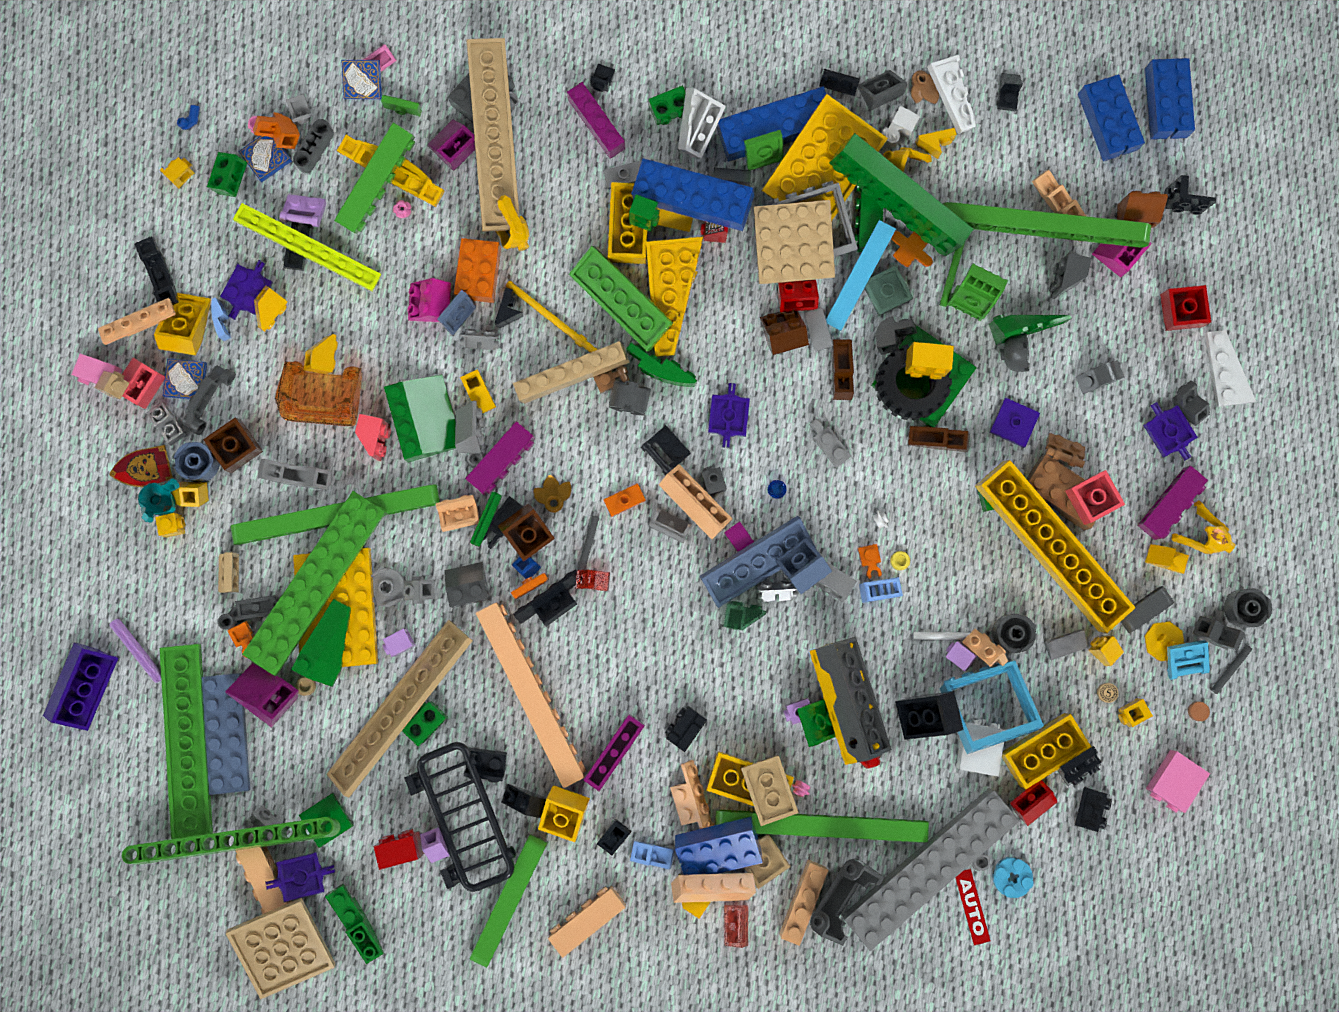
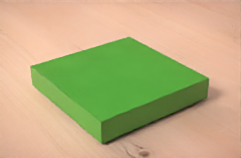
[744,130,783,171]

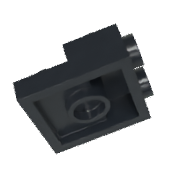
[1059,746,1102,786]

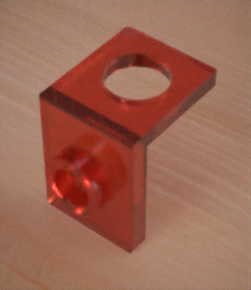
[575,569,610,591]

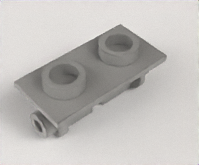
[459,329,500,350]
[757,580,797,602]
[250,805,291,845]

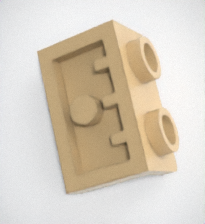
[218,552,239,593]

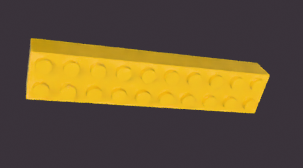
[975,460,1136,633]

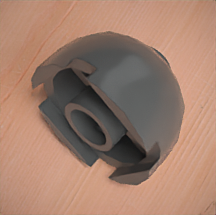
[1000,333,1030,372]

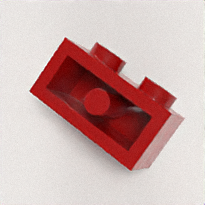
[778,280,819,312]
[1010,780,1058,826]

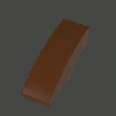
[832,339,854,400]
[908,426,970,452]

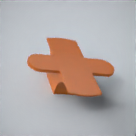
[891,231,933,267]

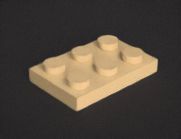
[741,755,799,826]

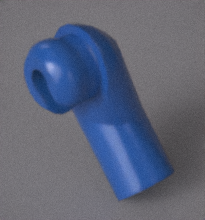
[177,105,200,130]

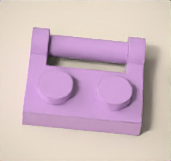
[280,194,326,227]

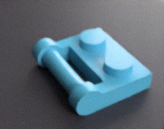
[1167,640,1210,680]

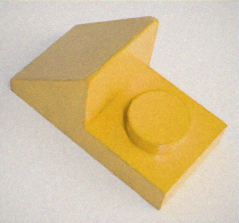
[915,128,957,159]
[1145,544,1189,574]

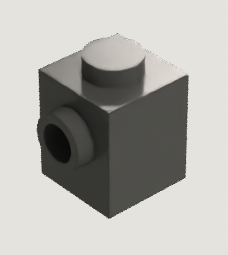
[701,465,727,495]

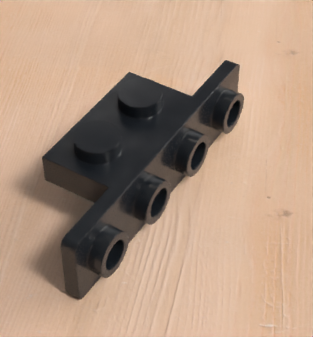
[513,569,583,627]

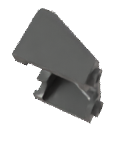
[810,858,885,946]

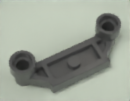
[182,365,236,435]
[217,595,278,630]

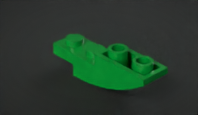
[626,343,697,387]
[325,884,384,964]

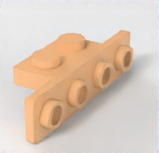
[98,298,175,345]
[670,760,714,829]

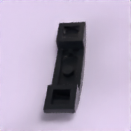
[134,236,179,305]

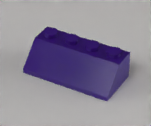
[43,642,119,731]

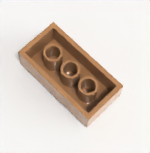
[1026,455,1096,531]

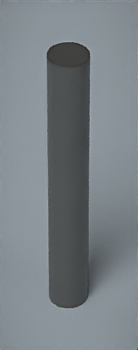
[577,515,599,573]
[1211,645,1253,694]

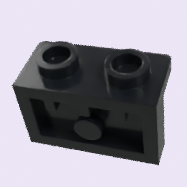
[464,747,507,783]
[1075,787,1112,832]

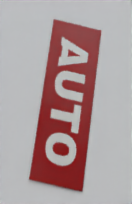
[955,869,991,946]

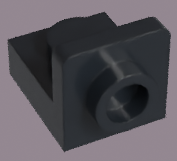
[590,64,616,92]

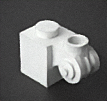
[882,106,920,148]

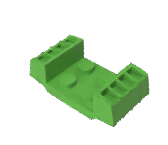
[947,263,1008,321]

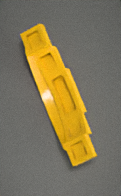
[337,135,445,207]

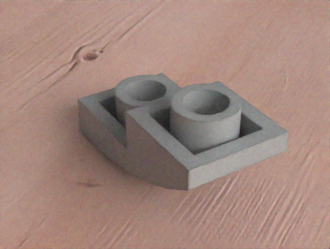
[804,308,834,352]
[146,402,187,446]

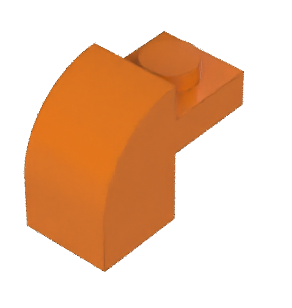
[253,112,300,149]

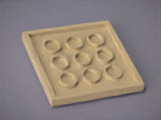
[753,200,835,284]
[225,898,335,1000]

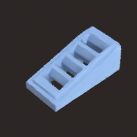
[859,577,903,603]

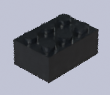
[895,691,964,740]

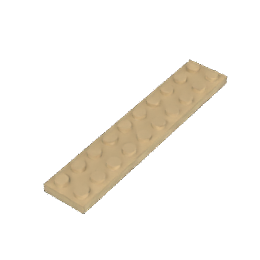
[466,38,520,232]
[327,620,473,798]

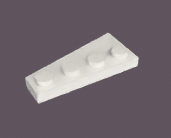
[927,55,976,134]
[1205,330,1256,407]

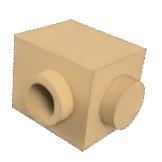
[94,371,129,399]

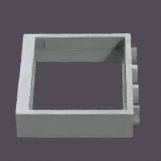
[767,180,858,257]

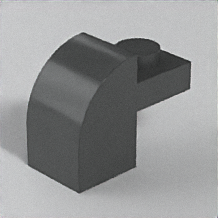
[876,316,917,355]
[1076,360,1125,394]
[1172,380,1210,426]
[1193,616,1245,651]

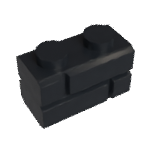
[665,706,707,752]

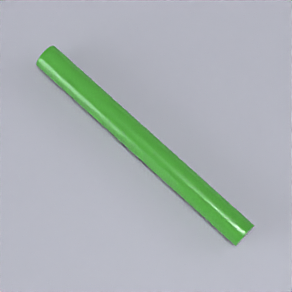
[939,243,965,307]

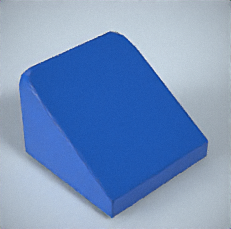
[512,557,541,579]

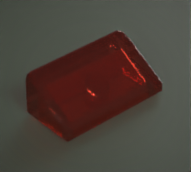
[724,905,748,948]

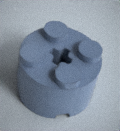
[174,442,220,482]

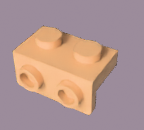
[436,495,479,532]
[962,629,1008,666]

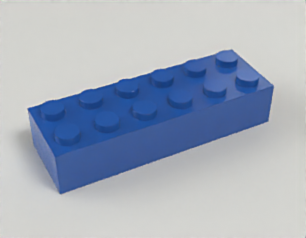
[716,86,826,162]
[631,158,754,231]

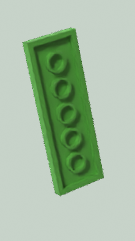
[569,246,673,351]

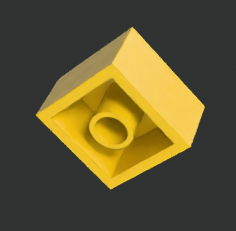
[905,342,954,379]
[538,785,590,842]

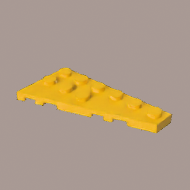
[646,237,704,357]

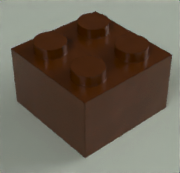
[203,417,263,473]
[498,503,555,561]

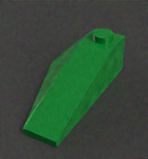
[989,314,1072,346]
[291,599,351,687]

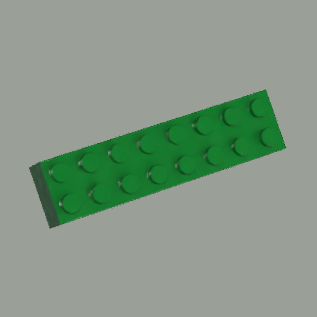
[829,133,973,256]

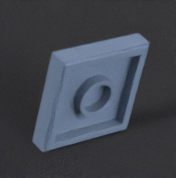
[437,290,476,335]

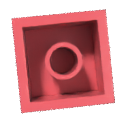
[1065,470,1125,525]

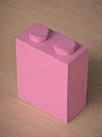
[1146,750,1210,813]

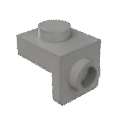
[286,94,312,125]

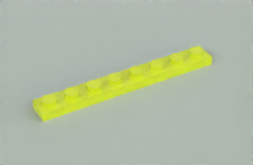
[233,203,381,292]

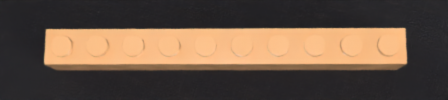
[476,602,587,789]

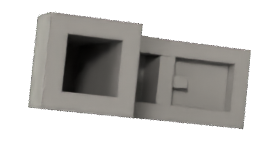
[257,459,332,490]

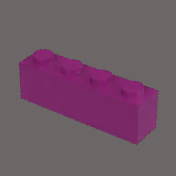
[567,82,625,159]
[465,421,535,496]
[1137,465,1208,540]
[583,714,645,792]

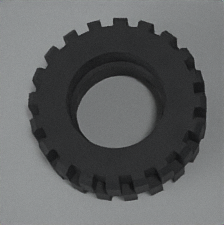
[875,344,952,420]

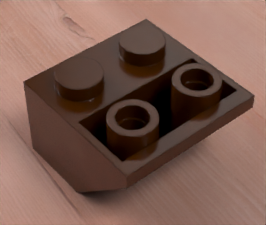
[760,310,809,355]

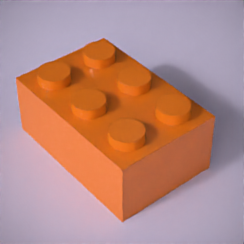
[454,238,501,303]

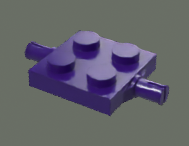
[220,260,273,320]
[708,383,750,448]
[1143,402,1198,461]
[265,852,335,903]

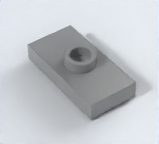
[603,161,640,190]

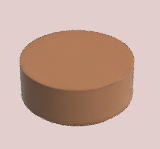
[1188,702,1210,721]

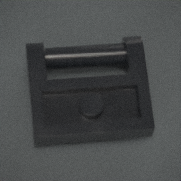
[640,425,691,476]

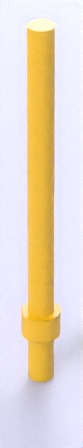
[506,281,598,353]

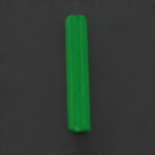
[470,492,502,547]

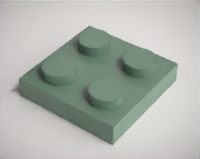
[864,265,913,316]

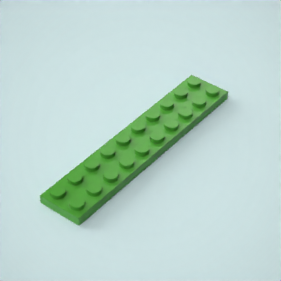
[242,491,387,676]
[159,644,213,843]

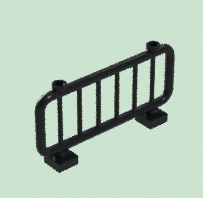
[404,742,516,892]

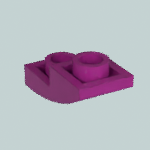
[724,521,754,552]

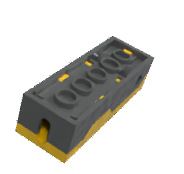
[809,636,892,769]

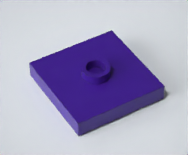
[989,397,1040,448]

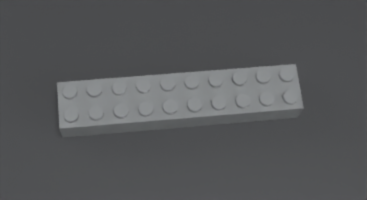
[841,788,1020,951]

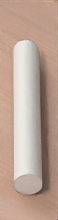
[913,632,971,640]

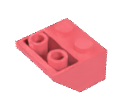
[122,358,165,409]
[355,414,391,461]

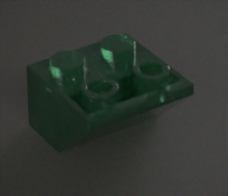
[722,601,766,631]

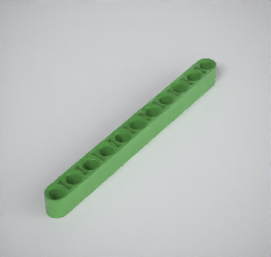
[942,202,1151,247]
[230,484,440,545]
[715,810,929,842]
[121,817,340,865]

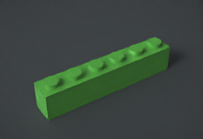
[334,122,415,234]

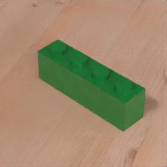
[854,185,883,252]

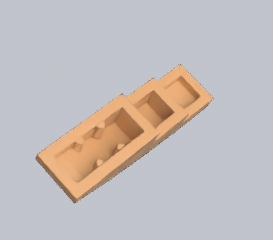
[1032,170,1087,242]

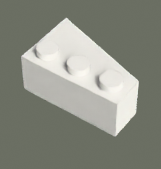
[678,88,726,159]

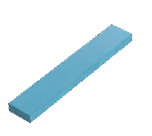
[826,220,896,331]

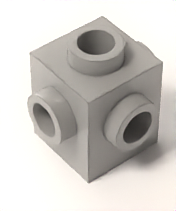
[404,576,435,604]

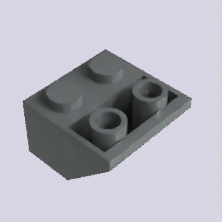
[1049,252,1092,299]

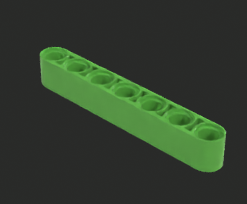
[470,834,548,968]

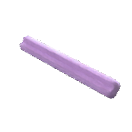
[110,619,161,683]

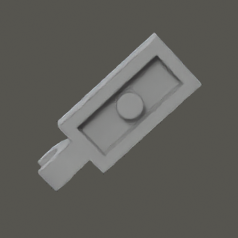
[809,418,852,468]

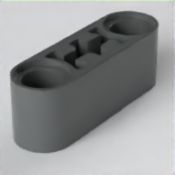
[293,119,334,173]
[1120,586,1174,633]

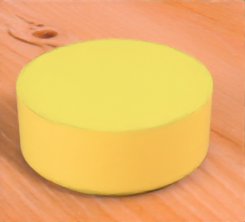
[890,551,910,571]

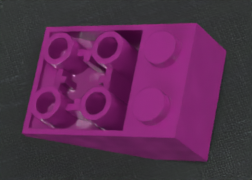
[225,663,299,728]

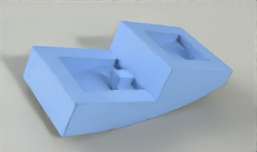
[211,297,231,341]
[630,841,675,869]

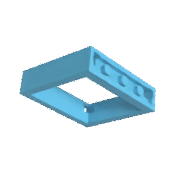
[939,660,1044,754]

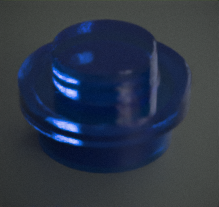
[767,480,787,499]

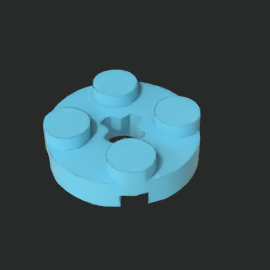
[992,857,1033,898]

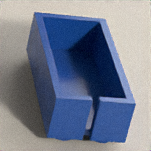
[1145,58,1195,140]
[1078,74,1145,162]
[675,817,763,875]

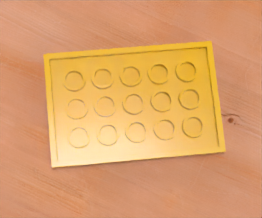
[761,94,888,221]
[293,548,378,667]

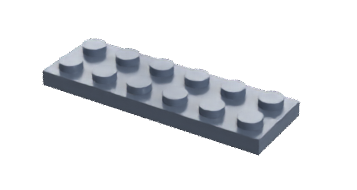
[699,516,816,608]
[202,673,250,795]

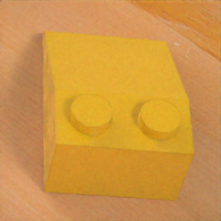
[154,293,211,355]

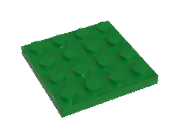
[871,324,977,427]

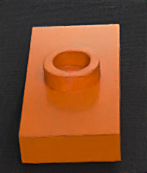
[603,483,646,517]
[511,573,549,599]

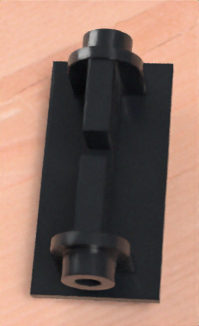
[819,69,860,96]

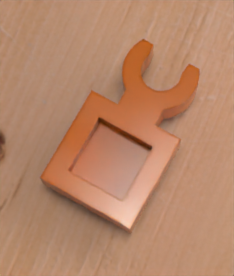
[857,544,882,579]
[227,621,254,658]

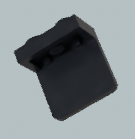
[1164,175,1217,215]

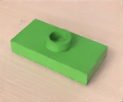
[381,95,422,116]

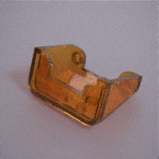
[275,361,362,426]

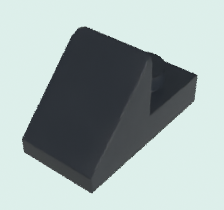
[997,73,1023,112]
[495,288,523,328]
[597,819,632,856]

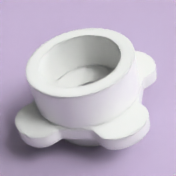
[873,510,890,529]

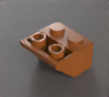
[1117,191,1168,228]

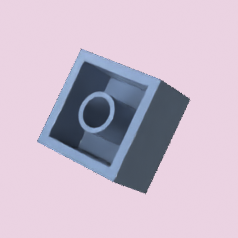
[775,538,832,594]

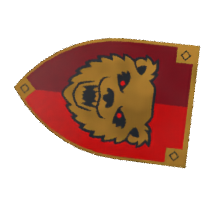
[109,445,173,487]

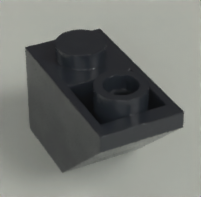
[501,784,546,818]

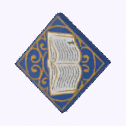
[341,60,382,99]
[238,136,292,183]
[163,359,207,399]

